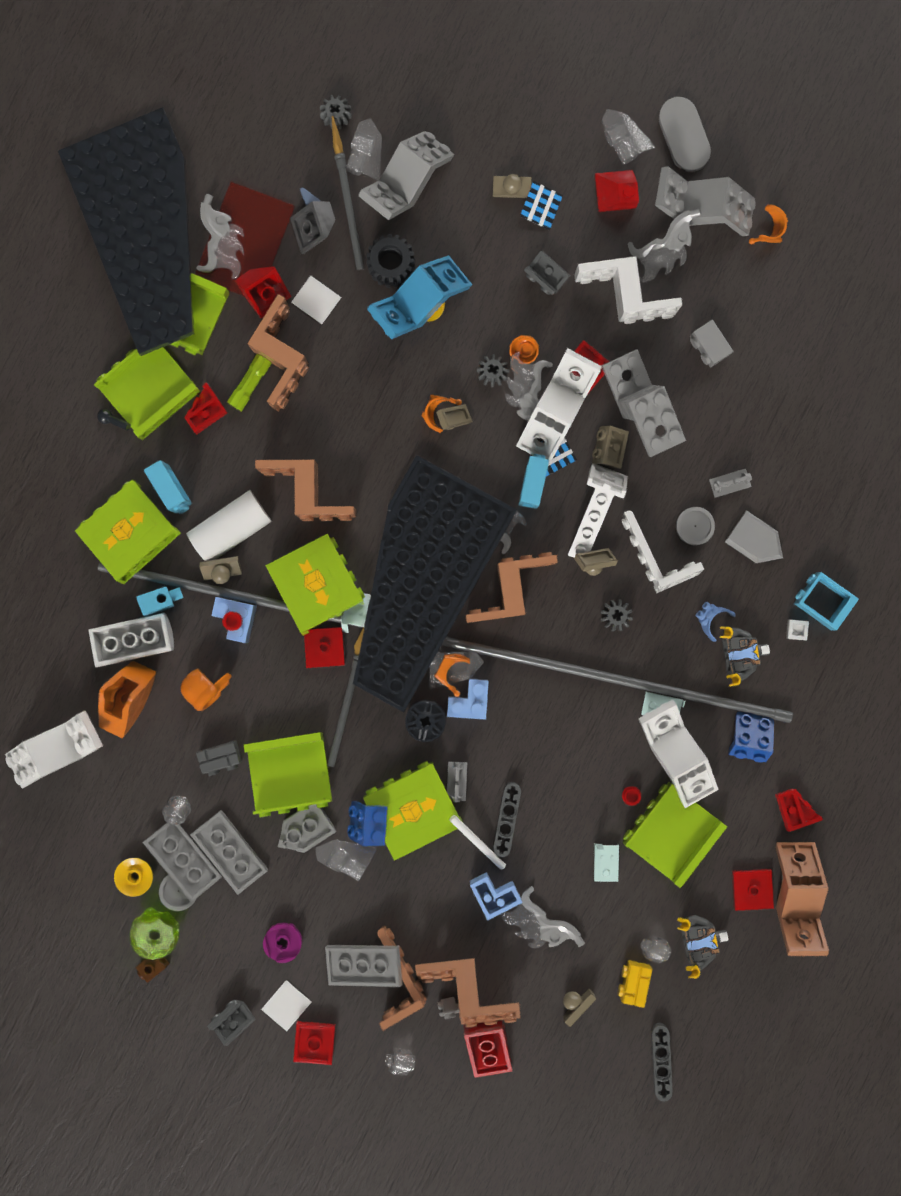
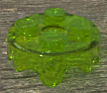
[130,908,179,960]

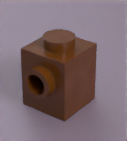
[135,949,170,983]

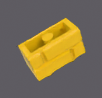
[618,960,652,1008]

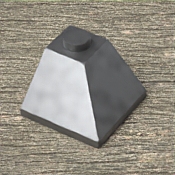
[290,201,335,254]

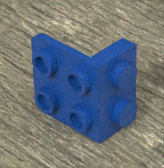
[728,712,774,762]
[347,801,387,846]

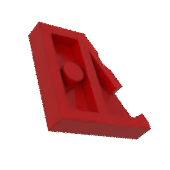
[184,382,228,435]
[775,788,823,832]

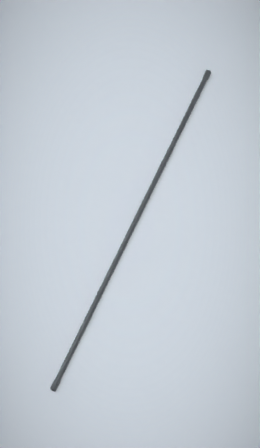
[98,562,793,723]

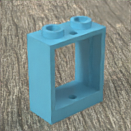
[518,454,549,509]
[144,460,192,514]
[794,572,859,630]

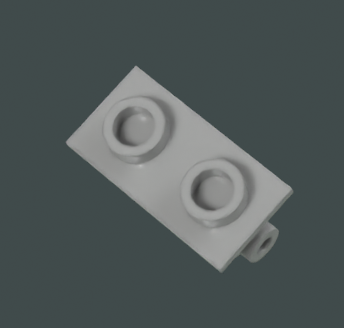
[709,469,752,498]
[447,762,467,802]
[438,997,459,1019]

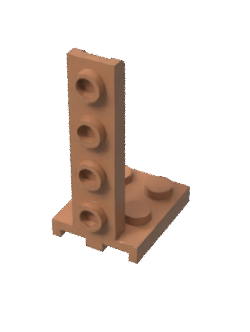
[378,926,427,1030]

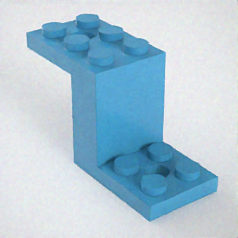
[367,255,472,339]

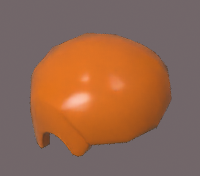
[509,335,539,364]

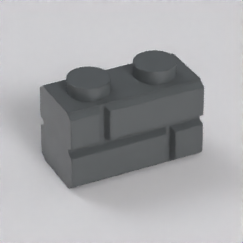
[196,740,242,776]

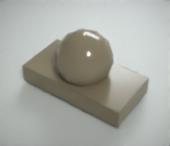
[493,174,531,198]
[436,404,473,430]
[574,548,618,576]
[200,556,242,584]
[563,989,596,1027]

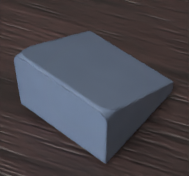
[300,188,320,206]

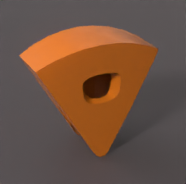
[98,661,156,738]

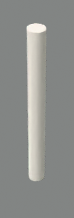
[449,815,506,870]

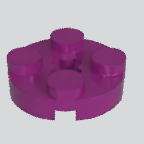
[263,923,302,963]

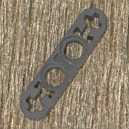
[493,782,521,857]
[651,1023,673,1101]

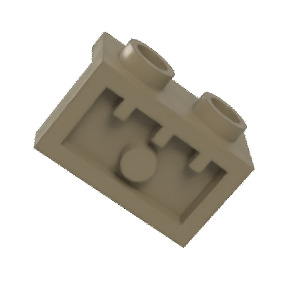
[592,426,629,469]

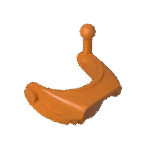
[749,205,788,244]
[421,395,462,433]
[434,653,471,697]

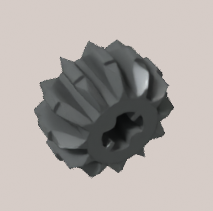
[320,95,352,130]
[477,354,509,388]
[600,599,633,631]

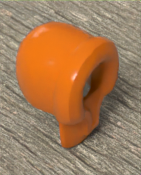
[181,668,232,711]

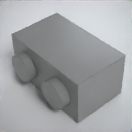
[690,319,734,368]

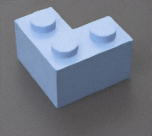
[212,597,257,643]
[447,678,488,719]
[470,872,522,920]

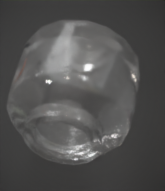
[162,796,191,825]
[641,934,671,964]
[385,1048,415,1076]

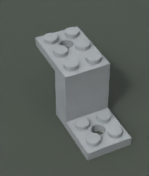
[358,131,454,220]
[655,167,756,236]
[601,349,686,457]

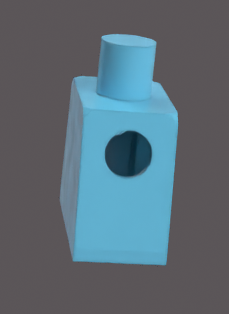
[136,587,184,617]

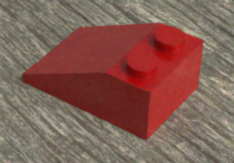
[463,1020,512,1078]

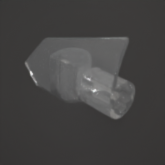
[602,109,655,165]
[346,118,382,181]
[430,652,484,690]
[315,839,377,881]

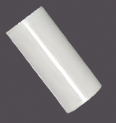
[186,490,272,561]
[88,613,174,667]

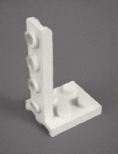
[568,463,628,558]
[622,511,704,593]

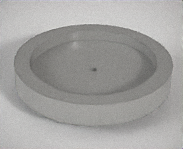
[676,507,715,545]
[159,875,197,911]

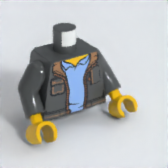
[720,627,770,686]
[677,915,728,978]

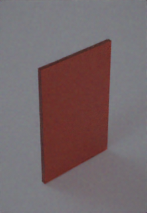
[195,182,295,297]

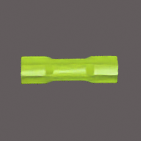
[227,354,272,412]

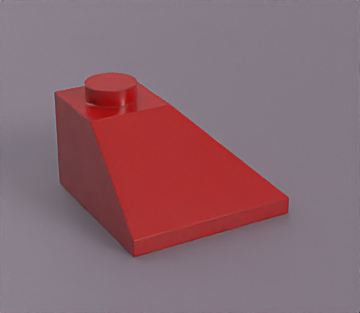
[595,170,639,212]
[235,266,292,318]

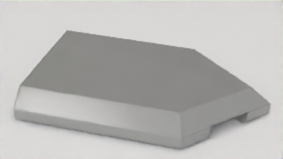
[725,510,783,563]
[278,804,337,853]

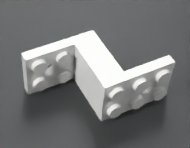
[575,257,682,324]
[516,349,602,464]
[638,699,719,808]
[5,711,103,788]

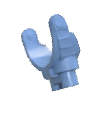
[696,602,736,642]

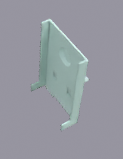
[341,593,371,633]
[641,692,685,715]
[594,843,619,882]

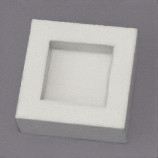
[786,620,809,640]

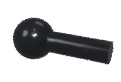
[97,409,131,431]

